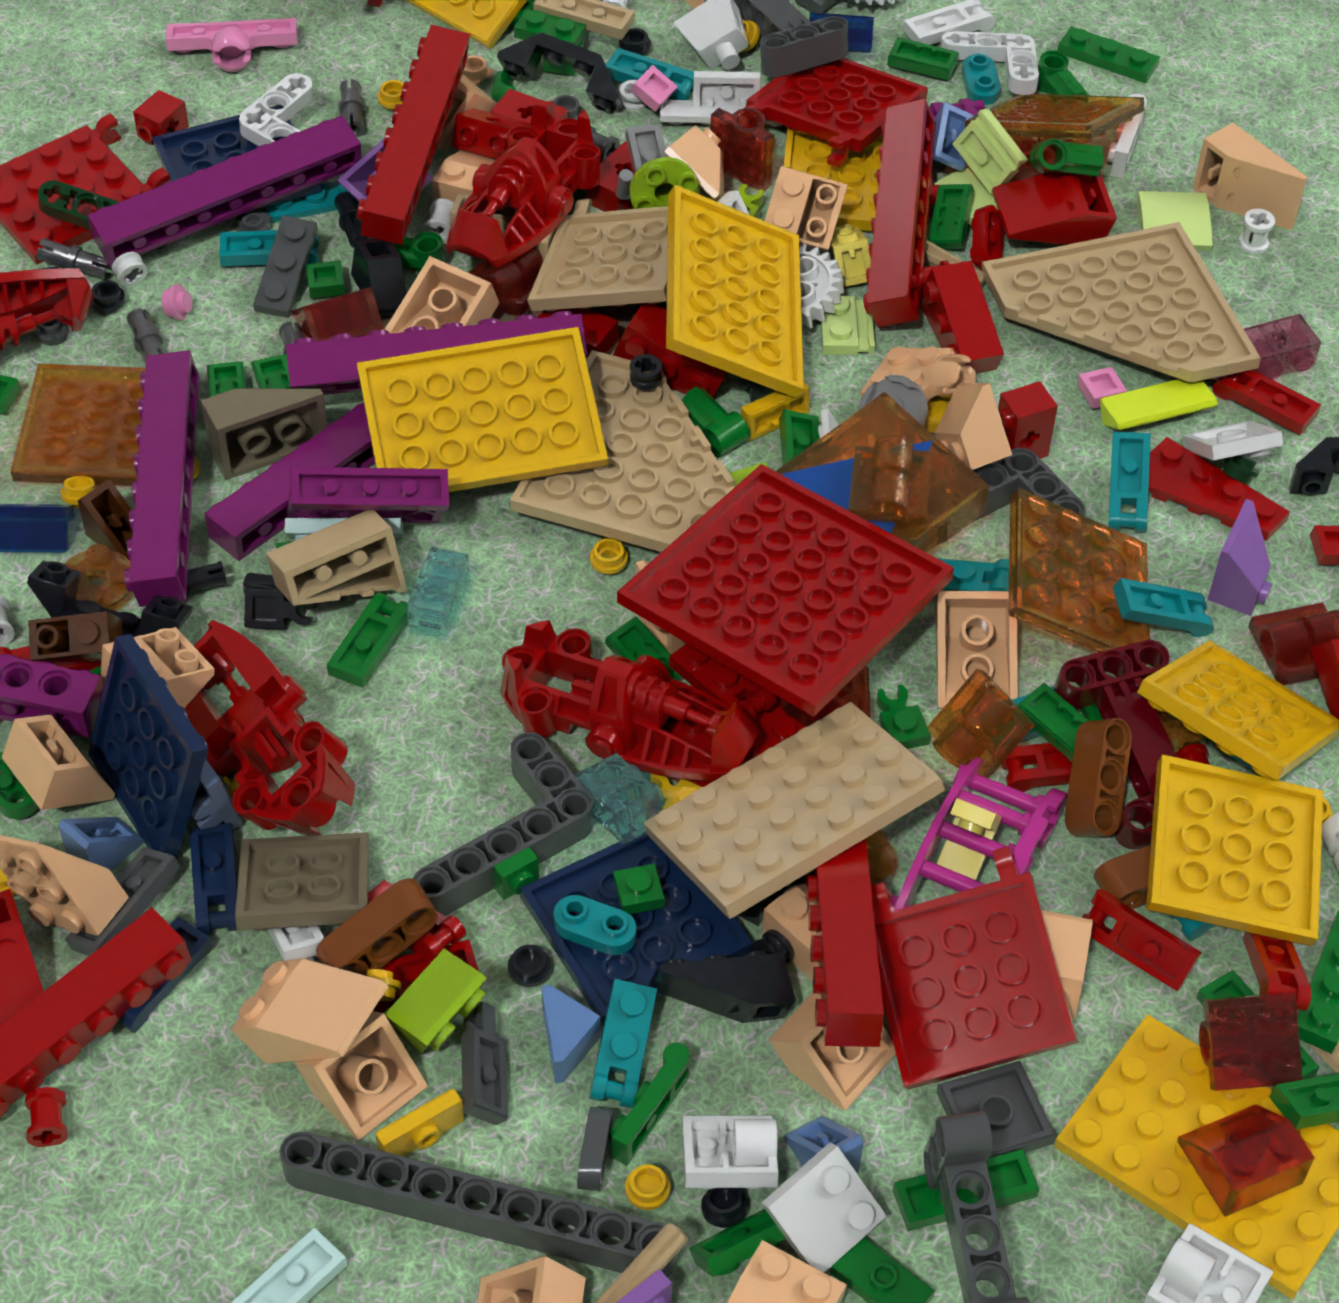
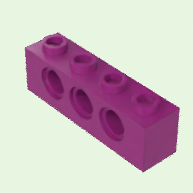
[0,654,104,738]

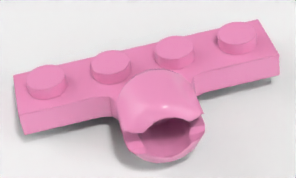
[166,18,298,72]

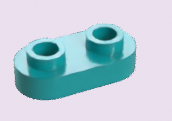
[962,53,1001,105]
[553,895,636,955]

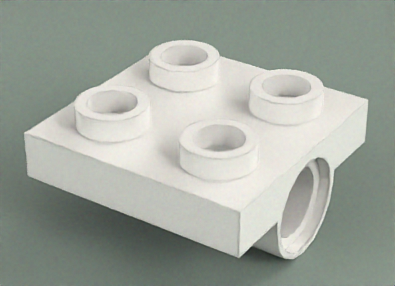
[682,1116,779,1189]
[1144,1223,1274,1303]

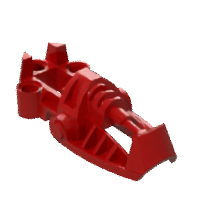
[446,100,601,268]
[0,268,94,351]
[184,620,355,836]
[500,620,761,781]

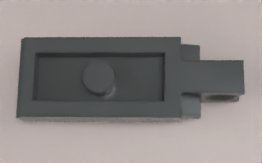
[461,1002,508,1125]

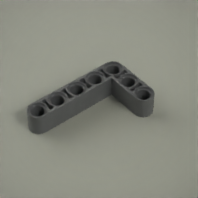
[891,448,1086,549]
[413,732,593,916]

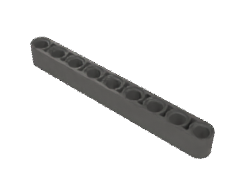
[279,1131,676,1277]

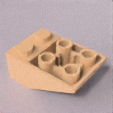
[1193,122,1307,230]
[0,835,129,936]

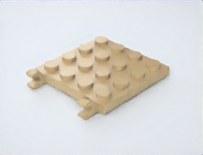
[527,199,668,312]

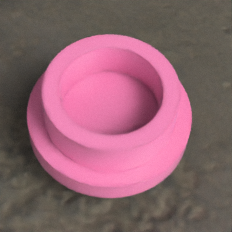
[162,284,192,320]

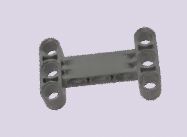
[704,0,849,77]
[923,1111,1029,1303]

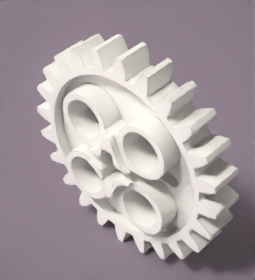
[799,244,844,329]

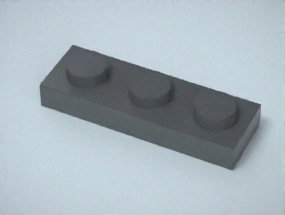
[253,215,318,318]
[65,847,181,956]

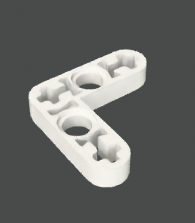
[940,31,1039,95]
[239,73,313,146]

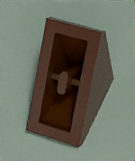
[77,478,133,563]

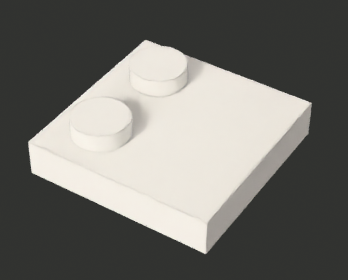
[1182,420,1283,461]
[761,1142,887,1272]

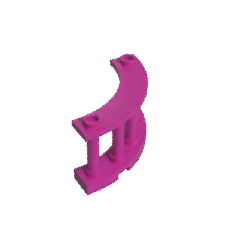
[892,757,1068,911]

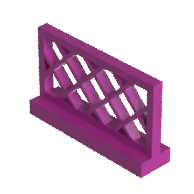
[287,467,449,523]

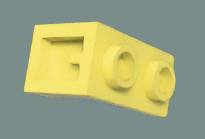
[830,224,871,287]
[937,798,1002,880]

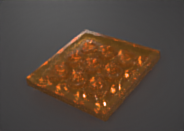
[965,94,1145,144]
[10,364,145,486]
[1008,488,1150,666]

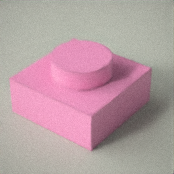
[630,65,678,112]
[1077,367,1127,409]

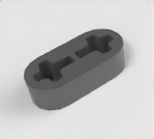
[577,1107,613,1192]

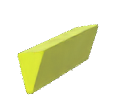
[1100,379,1218,430]

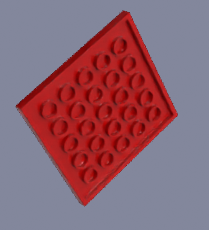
[617,464,954,717]

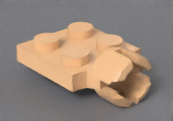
[860,347,976,403]

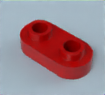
[970,205,1003,270]

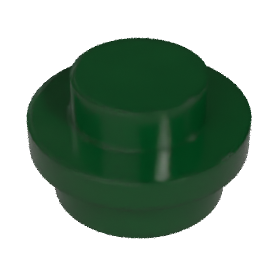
[1223,454,1260,484]

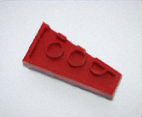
[1148,437,1290,541]

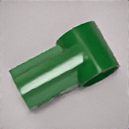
[1037,50,1090,115]
[1030,138,1104,177]
[393,231,446,274]
[682,386,750,457]

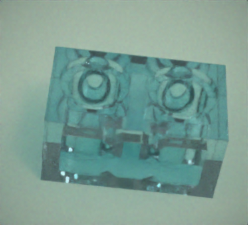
[407,547,470,641]
[574,753,665,845]

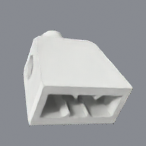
[674,0,749,70]

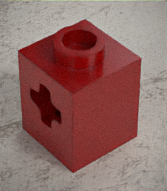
[133,90,189,144]

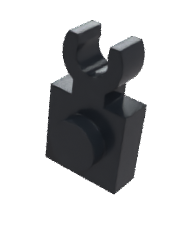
[244,587,313,629]

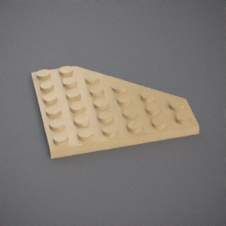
[982,222,1261,383]
[510,350,735,552]

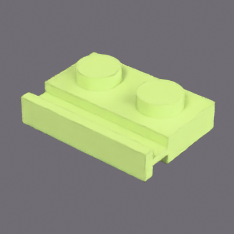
[953,109,1028,195]
[820,296,875,355]

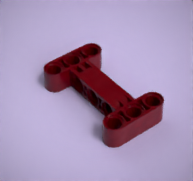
[1053,640,1178,850]

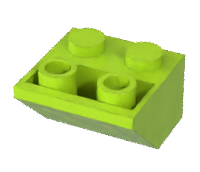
[385,949,487,1054]

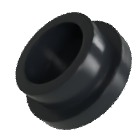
[619,28,651,56]
[91,280,126,313]
[508,945,551,987]
[701,1188,747,1228]

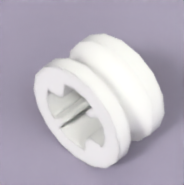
[619,80,647,111]
[112,252,148,287]

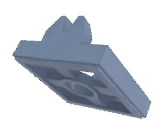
[191,759,243,831]

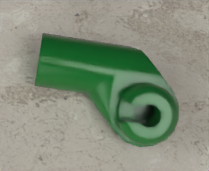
[491,71,519,103]

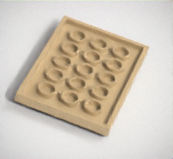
[643,702,945,919]

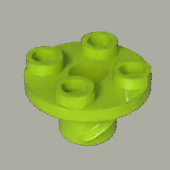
[629,157,699,209]

